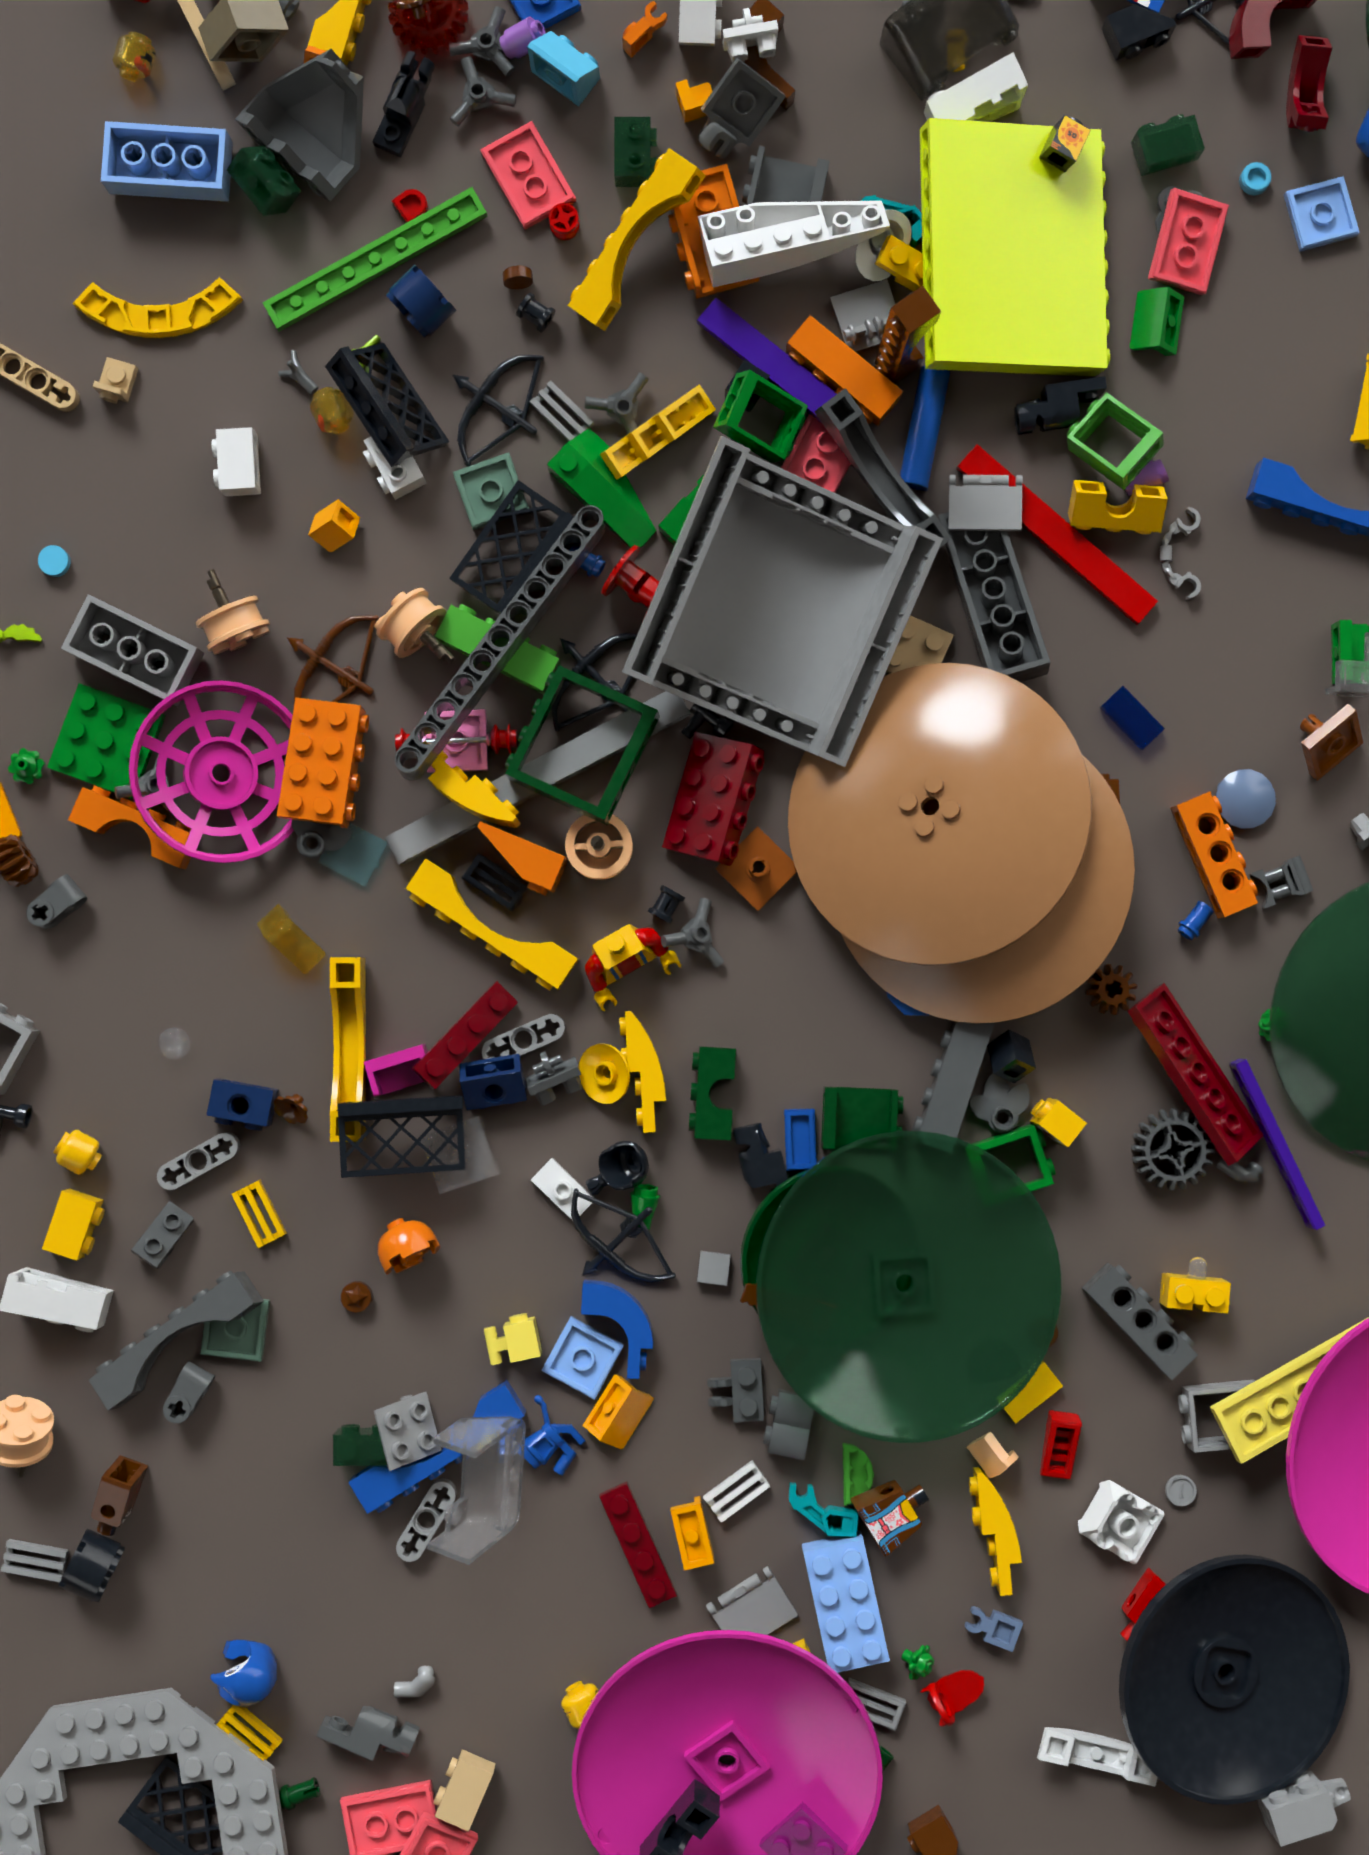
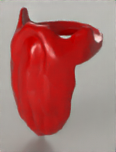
[920,1670,984,1727]

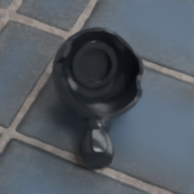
[586,1141,649,1196]

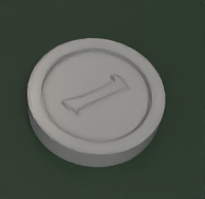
[1165,1474,1197,1506]

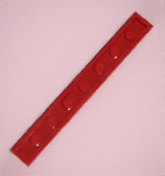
[956,444,1158,625]

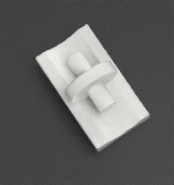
[722,8,778,63]

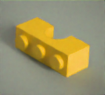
[1068,480,1168,535]

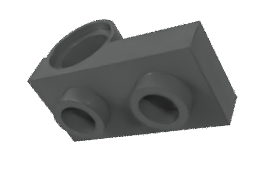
[131,1201,194,1269]

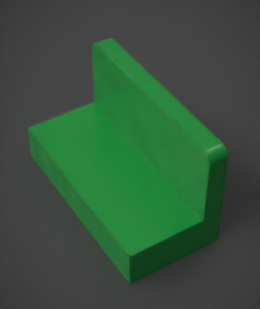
[1130,287,1185,356]
[1331,620,1369,685]

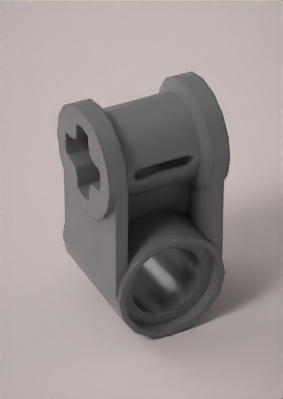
[26,874,88,929]
[163,1361,215,1424]

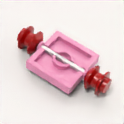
[395,709,518,773]

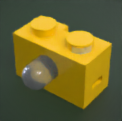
[1159,1257,1231,1314]

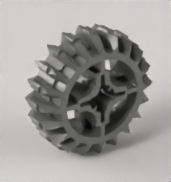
[1131,1108,1215,1191]

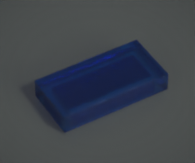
[1100,686,1165,750]

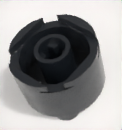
[58,1528,125,1603]

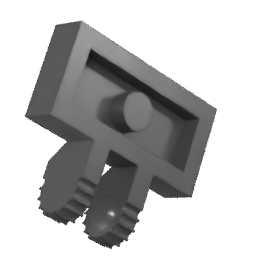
[707,1358,764,1422]

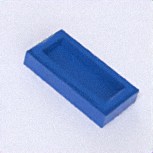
[784,1108,817,1171]

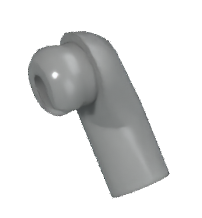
[394,1666,435,1698]

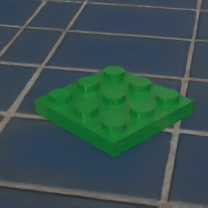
[47,683,166,799]

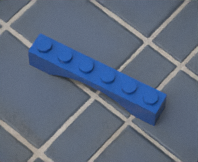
[1246,458,1369,540]
[348,1380,526,1514]

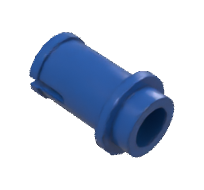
[569,543,606,577]
[1177,901,1214,941]

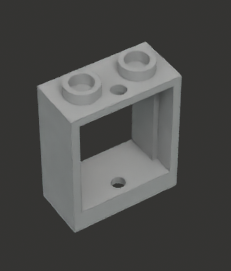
[0,1003,40,1095]
[1178,1379,1255,1453]

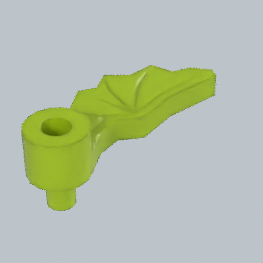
[0,624,42,643]

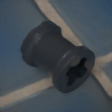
[516,293,555,333]
[647,885,685,924]

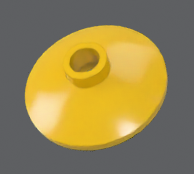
[579,1043,630,1104]

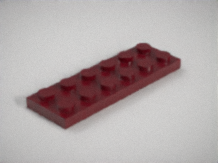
[1127,983,1264,1166]

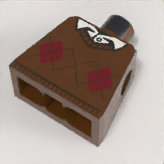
[91,1455,148,1536]

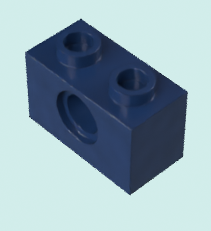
[459,1053,527,1110]
[207,1078,279,1131]

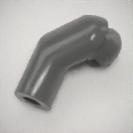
[1217,1158,1264,1183]

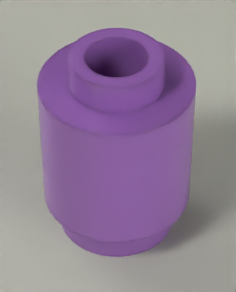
[499,17,546,59]

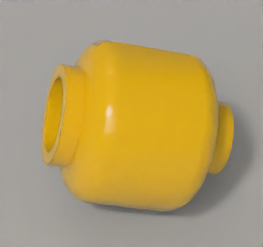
[53,1130,102,1175]

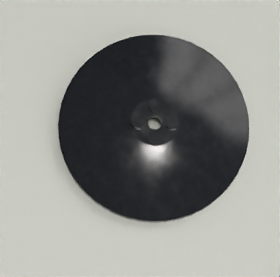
[1119,1554,1350,1805]

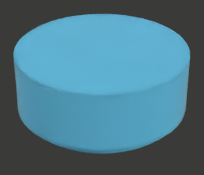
[1239,162,1271,196]
[38,545,71,577]

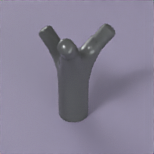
[278,350,319,395]

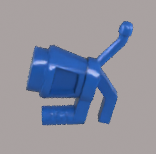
[518,1395,586,1476]

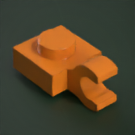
[622,1,667,58]

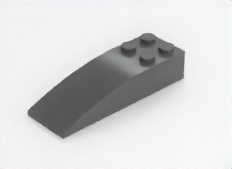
[938,512,1051,682]

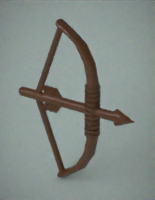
[287,615,379,703]

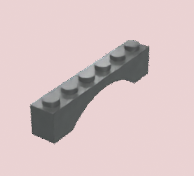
[814,388,952,548]
[89,1270,264,1411]

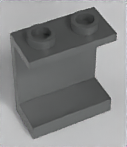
[742,145,830,205]

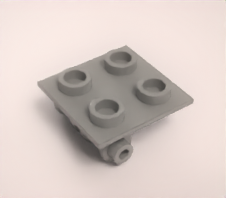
[830,279,895,352]
[374,1391,442,1471]

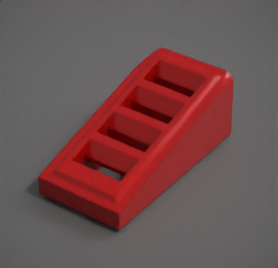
[1040,1410,1082,1480]

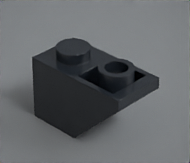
[1101,4,1176,61]

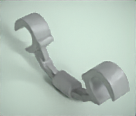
[1160,507,1201,600]

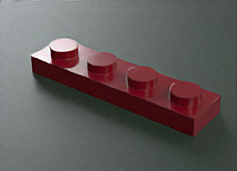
[411,981,518,1090]
[599,1481,677,1608]

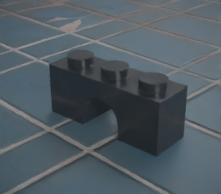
[640,1779,720,1855]

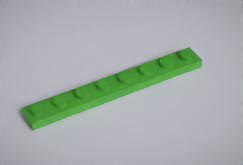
[262,187,488,332]

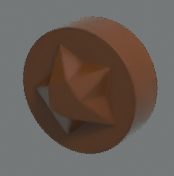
[341,1281,372,1313]

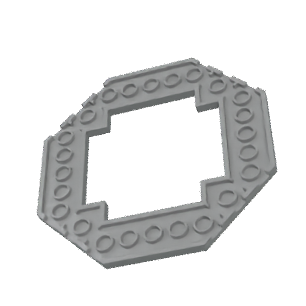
[0,1688,288,1855]

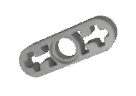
[482,1014,565,1059]
[157,1132,240,1190]
[396,1478,457,1562]

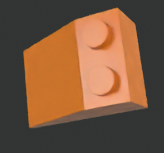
[477,821,568,896]

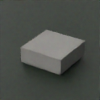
[697,1251,731,1286]

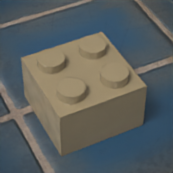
[198,0,289,62]

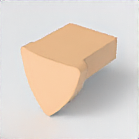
[967,1431,1019,1478]

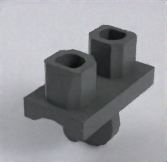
[525,1051,582,1105]

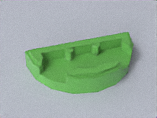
[842,1443,874,1506]

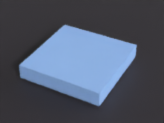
[1284,176,1360,252]
[541,1316,624,1400]

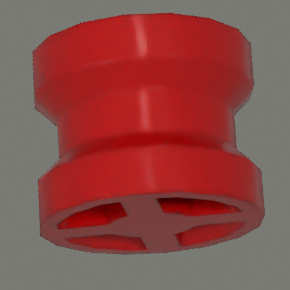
[549,203,580,241]

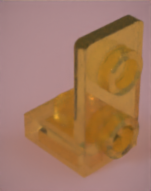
[257,903,326,974]

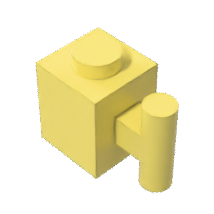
[483,1313,542,1365]

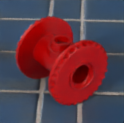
[601,545,660,623]

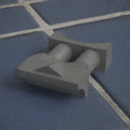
[1249,855,1313,909]

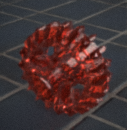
[388,0,469,56]

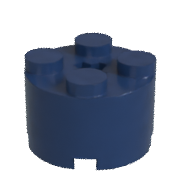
[386,264,457,338]

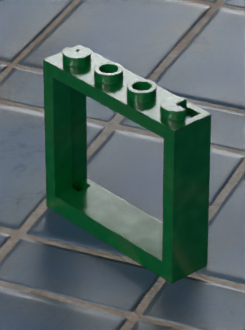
[504,665,660,825]

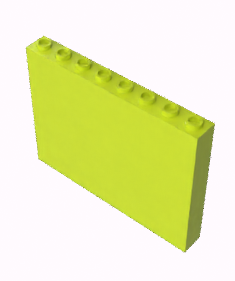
[920,118,1110,376]

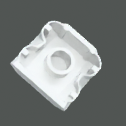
[1078,1480,1165,1564]

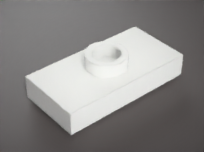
[531,1158,594,1219]

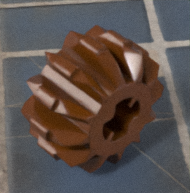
[0,834,38,888]
[1085,964,1138,1015]

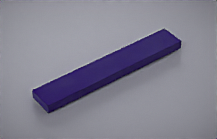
[697,298,837,423]
[1229,1059,1326,1230]

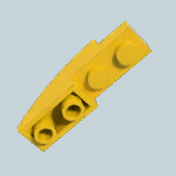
[874,235,923,291]
[423,741,521,828]
[619,1011,666,1133]
[969,1467,1022,1596]

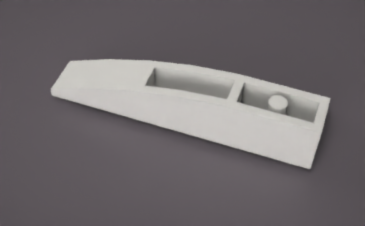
[698,201,890,287]

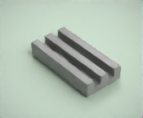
[530,380,594,441]
[1,1539,69,1582]
[847,1677,906,1731]

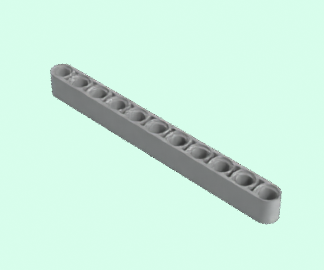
[385,691,691,865]

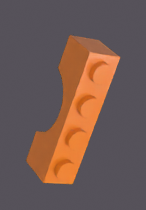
[68,785,191,870]

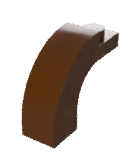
[744,0,796,110]

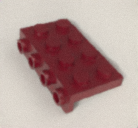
[662,732,764,866]

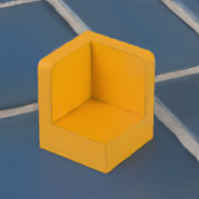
[675,79,713,123]
[308,499,361,552]

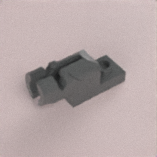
[316,1706,420,1761]

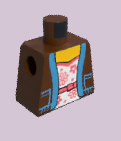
[850,1480,929,1557]

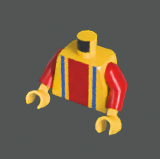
[585,924,681,1012]

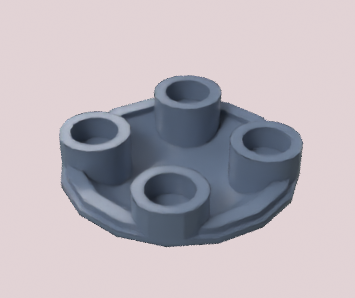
[1216,769,1276,829]

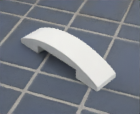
[1037,1727,1158,1787]

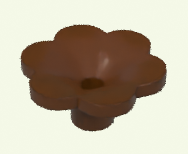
[396,0,430,19]
[274,1094,308,1124]

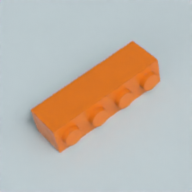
[786,315,903,426]

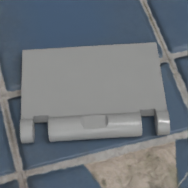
[948,475,1023,531]
[706,1566,798,1635]

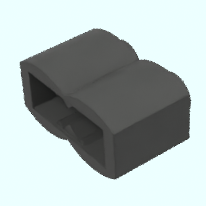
[763,1389,816,1460]

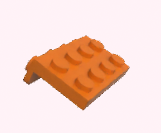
[668,163,760,299]
[277,697,370,828]

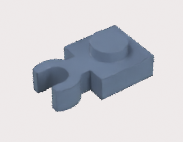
[964,1606,1023,1652]

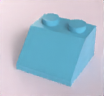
[527,31,600,107]

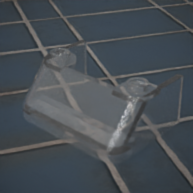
[427,1416,526,1565]

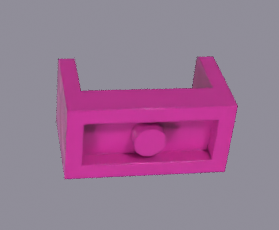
[364,1044,428,1097]

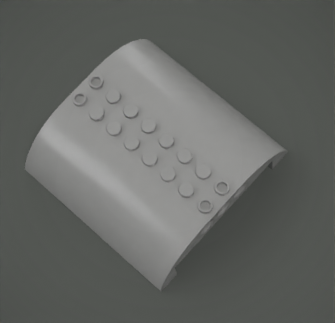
[622,436,943,767]

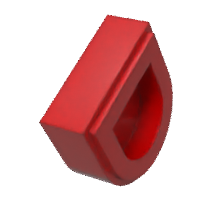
[391,189,428,223]

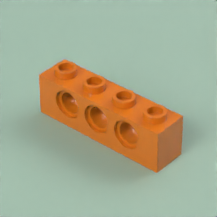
[1170,791,1258,918]

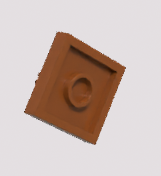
[1300,704,1363,781]
[715,826,797,911]

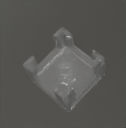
[422,1115,501,1194]

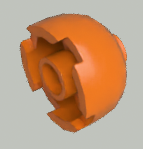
[377,1218,441,1275]

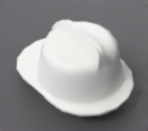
[855,210,912,281]

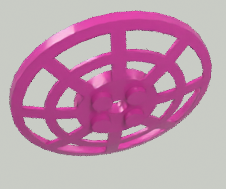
[128,680,294,863]

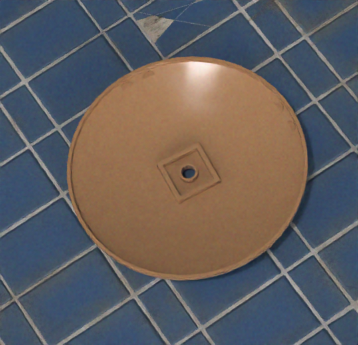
[788,663,1092,966]
[841,755,1135,1023]

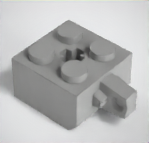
[1257,1770,1351,1847]

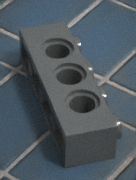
[1082,1263,1198,1380]

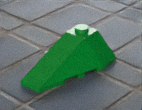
[547,428,657,549]

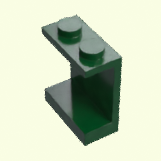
[821,1086,903,1152]

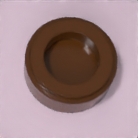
[502,265,533,289]

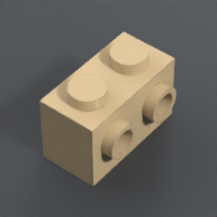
[433,1749,496,1832]

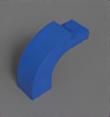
[581,1280,653,1379]

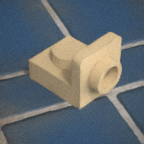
[92,357,138,404]

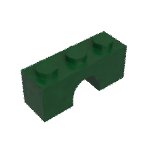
[689,1046,736,1140]

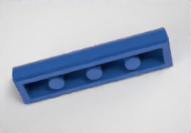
[900,365,950,491]

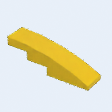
[600,384,716,480]

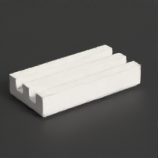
[703,1460,770,1523]

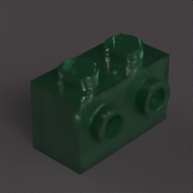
[1131,114,1205,176]
[614,117,657,187]
[227,146,301,216]
[333,1424,387,1466]

